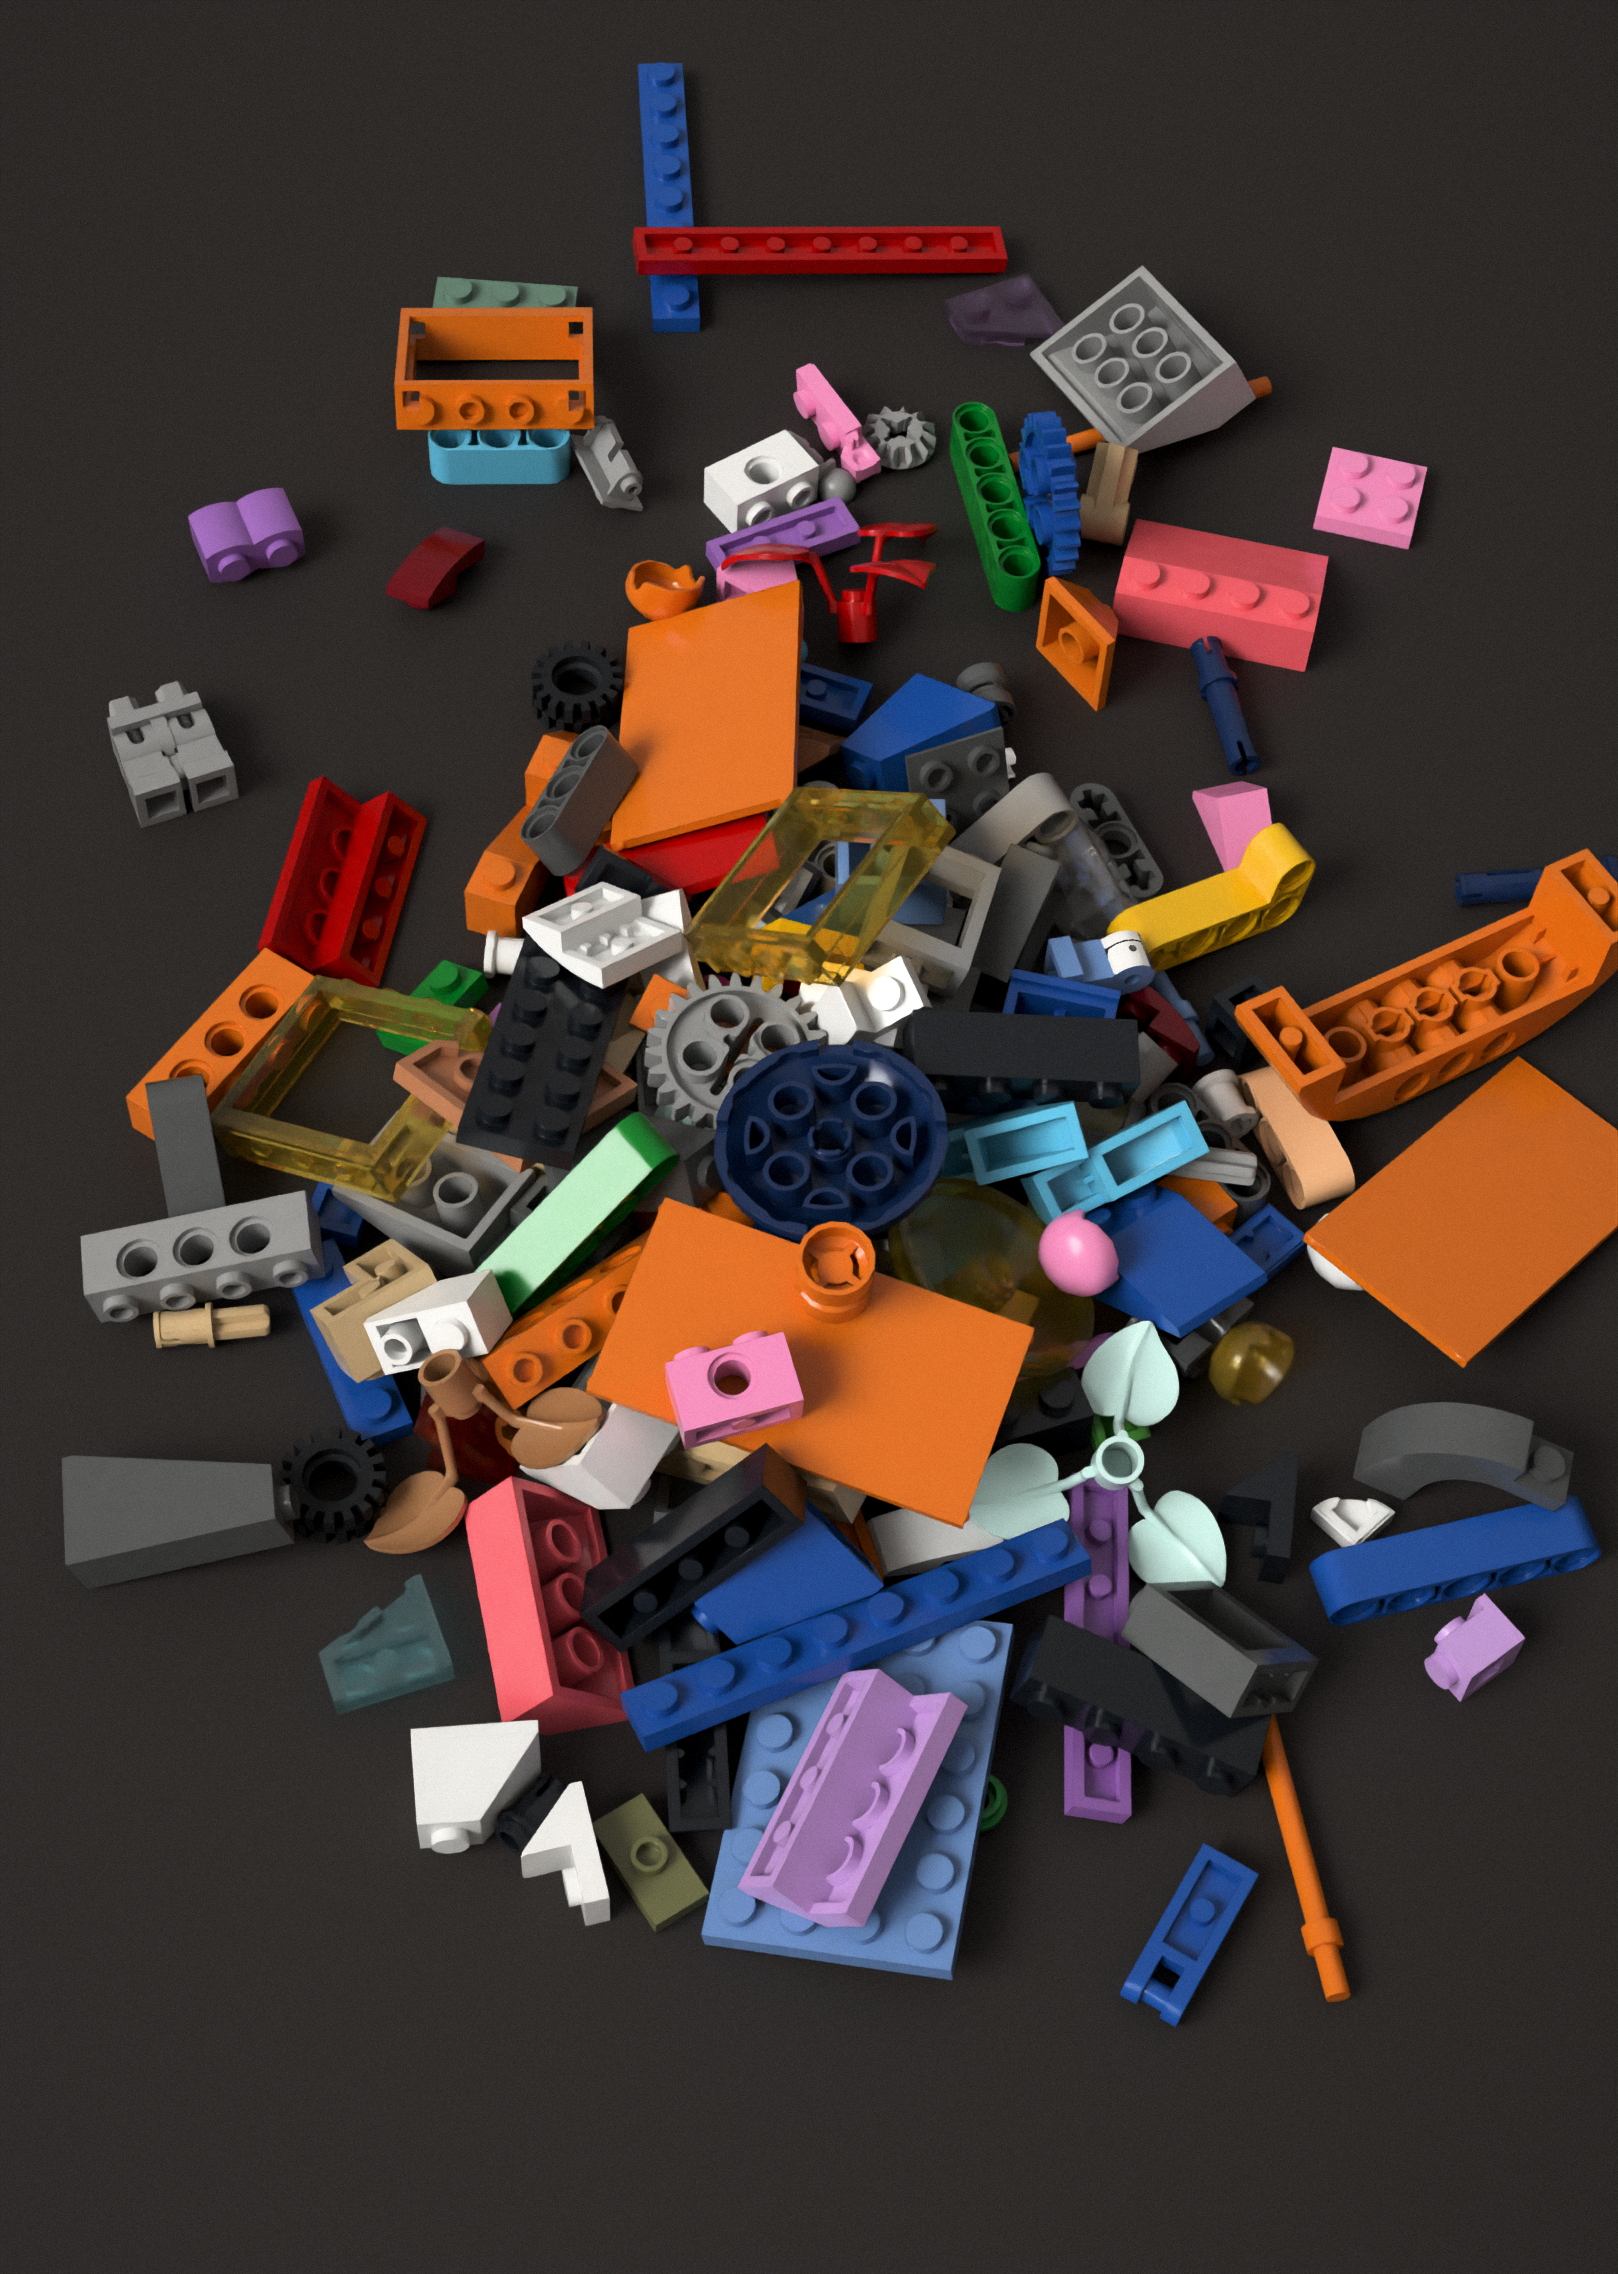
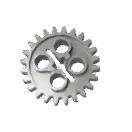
[644,972,827,1131]

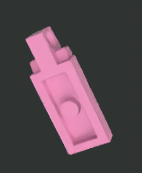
[793,363,881,484]

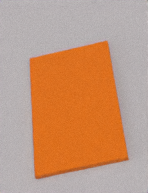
[610,579,803,851]
[1303,1056,1618,1368]
[586,1197,1035,1529]

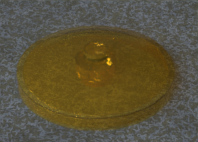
[888,1177,1095,1378]

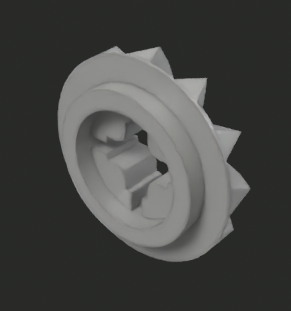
[862,406,936,469]

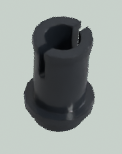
[495,1773,567,1855]

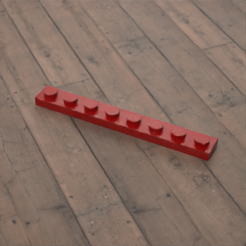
[632,226,1008,275]

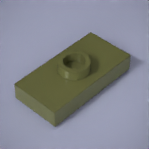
[592,1793,709,1933]

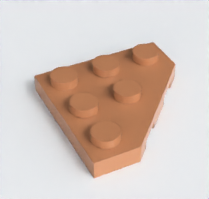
[393,1039,638,1174]

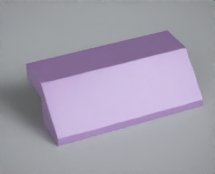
[737,1668,968,1927]

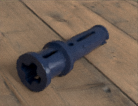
[1454,854,1618,906]

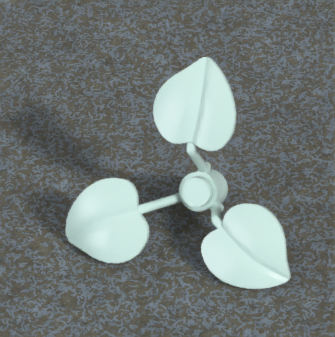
[969,1321,1227,1588]

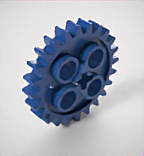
[1019,411,1081,576]

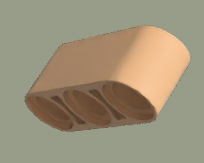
[1237,1066,1355,1210]

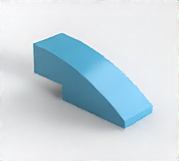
[1020,1100,1210,1230]
[929,1101,1090,1195]

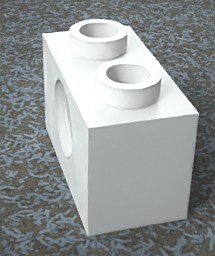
[704,429,819,533]

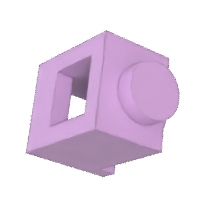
[1424,1593,1526,1702]

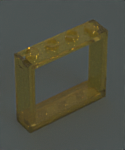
[681,787,957,987]
[210,975,493,1203]

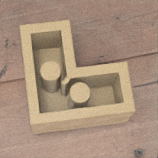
[310,1238,437,1383]

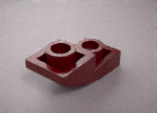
[386,526,485,609]
[1116,985,1200,1083]

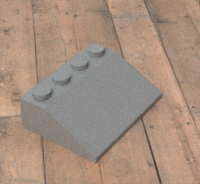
[1030,265,1256,454]

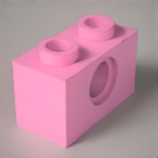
[665,1331,804,1450]

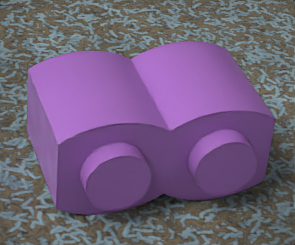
[188,488,306,583]

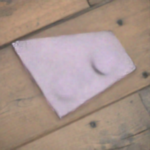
[944,273,1065,347]

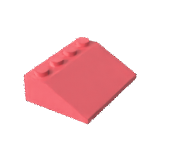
[1112,518,1329,672]

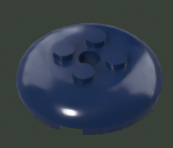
[713,1039,948,1242]

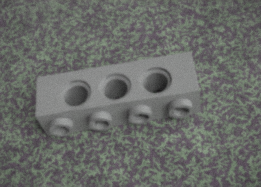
[80,1190,325,1323]

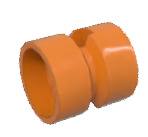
[795,1221,876,1324]

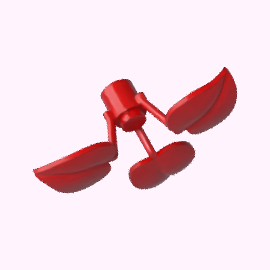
[721,522,939,643]

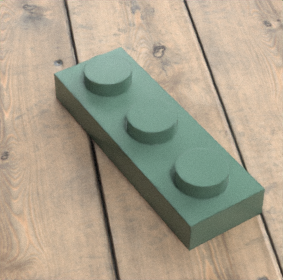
[432,277,578,334]

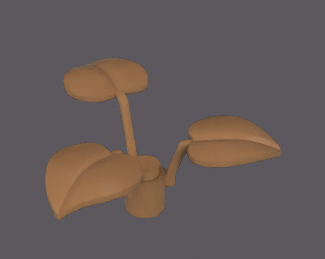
[364,1349,605,1554]

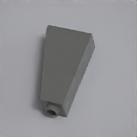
[62,1455,301,1590]

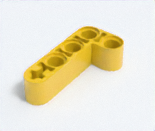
[1106,823,1316,973]

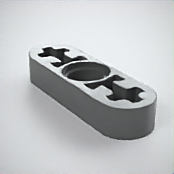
[1070,783,1163,909]

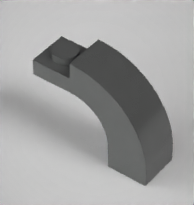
[1353,1402,1574,1512]

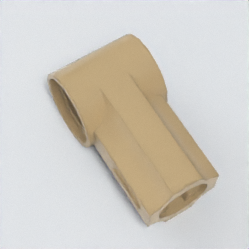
[1079,442,1139,547]

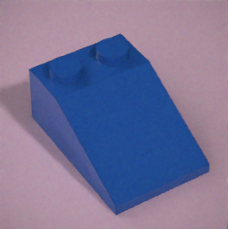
[1085,1182,1268,1338]

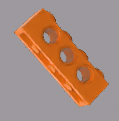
[126,948,322,1141]
[468,1228,652,1411]

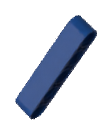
[1309,1495,1602,1626]

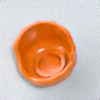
[625,560,706,621]

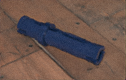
[1190,636,1261,776]

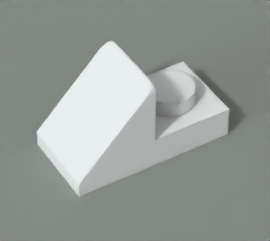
[811,956,932,1045]
[521,1781,610,1926]

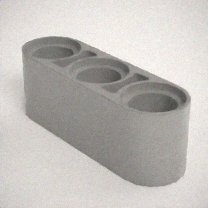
[949,772,1078,912]

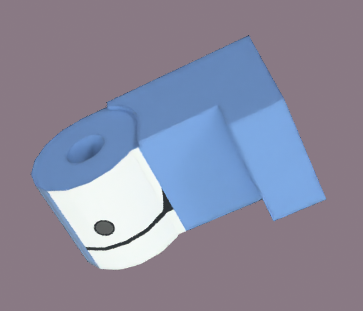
[1043,930,1155,995]

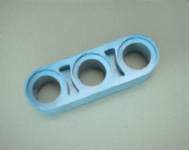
[428,429,571,485]

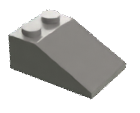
[331,1110,537,1278]

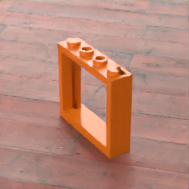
[394,307,594,430]

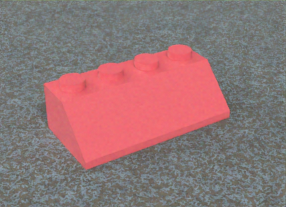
[464,1476,635,1736]

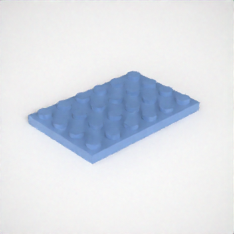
[701,1616,1015,1980]

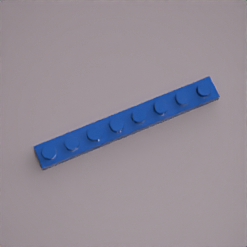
[638,62,700,333]
[620,1518,1092,1753]

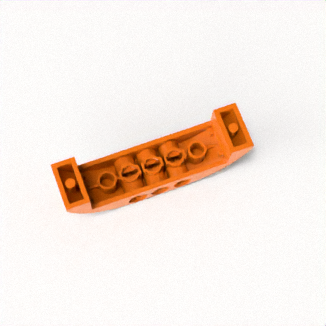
[1234,848,1618,1121]

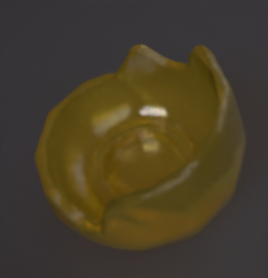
[1208,1321,1295,1406]

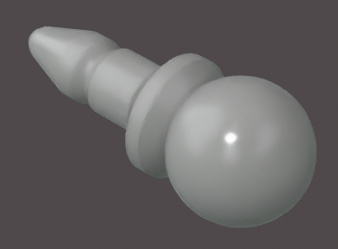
[788,431,856,504]

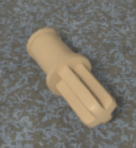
[153,1302,271,1349]

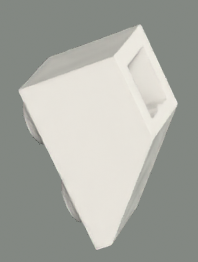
[363,1269,513,1375]

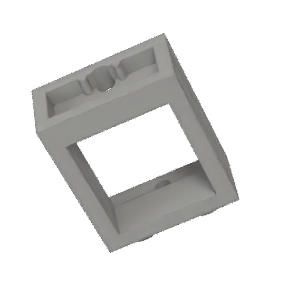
[848,826,1002,1000]

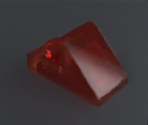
[413,1391,519,1485]

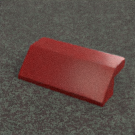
[257,775,428,990]
[563,811,781,897]

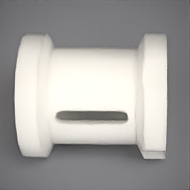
[484,930,525,979]
[1192,1069,1259,1139]

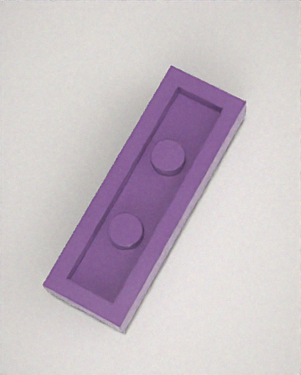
[706,496,861,572]

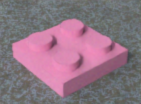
[1313,447,1428,549]

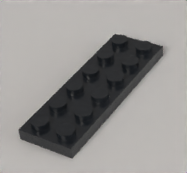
[455,933,631,1171]

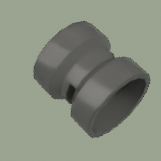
[956,662,1018,730]

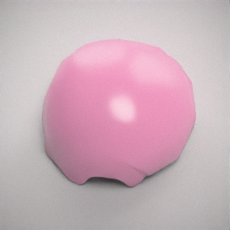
[1038,1209,1120,1297]

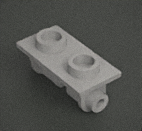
[570,415,643,511]

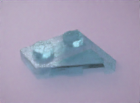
[318,1574,455,1715]

